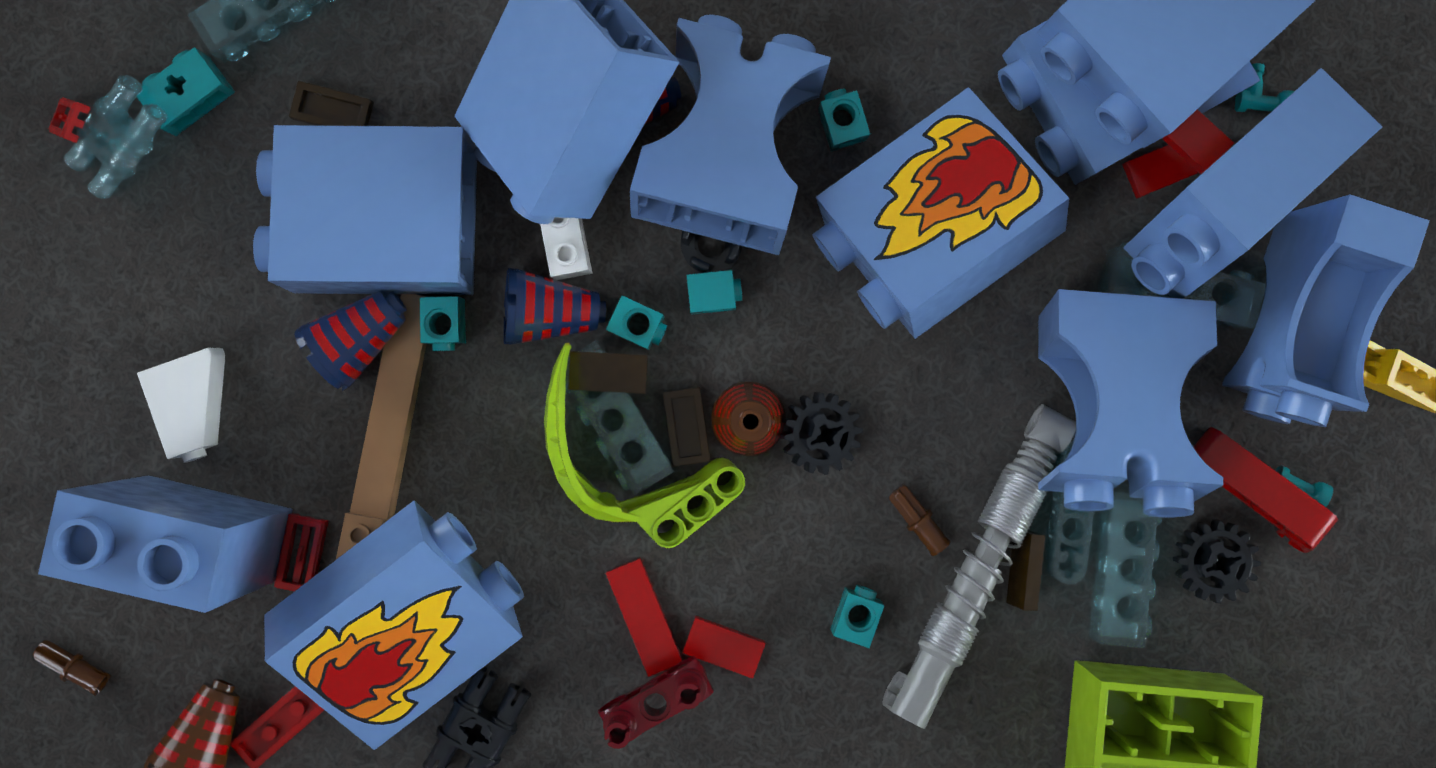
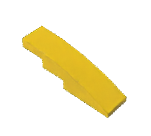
[1363,340,1436,413]

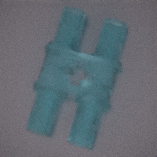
[64,75,168,199]

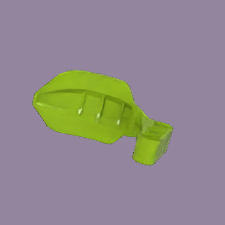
[544,343,745,548]

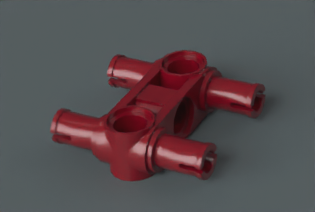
[597,656,714,749]

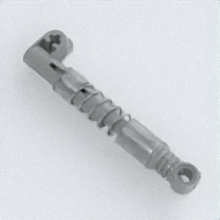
[882,404,1076,729]

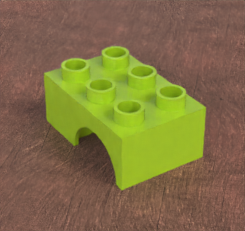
[1065,660,1263,768]

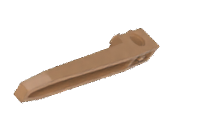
[336,294,426,559]

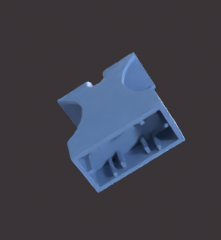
[630,15,831,255]
[1222,194,1430,427]
[1038,289,1224,518]

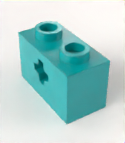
[133,47,235,136]

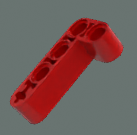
[1193,427,1338,553]

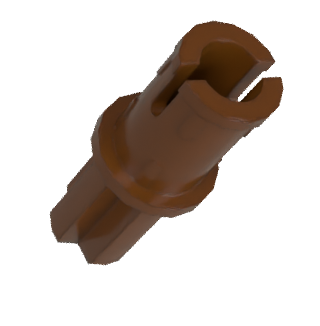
[889,485,951,556]
[32,640,111,696]

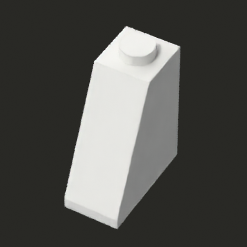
[137,348,225,463]

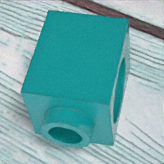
[818,89,870,152]
[687,270,743,315]
[606,296,668,350]
[420,297,466,351]
[831,585,884,649]

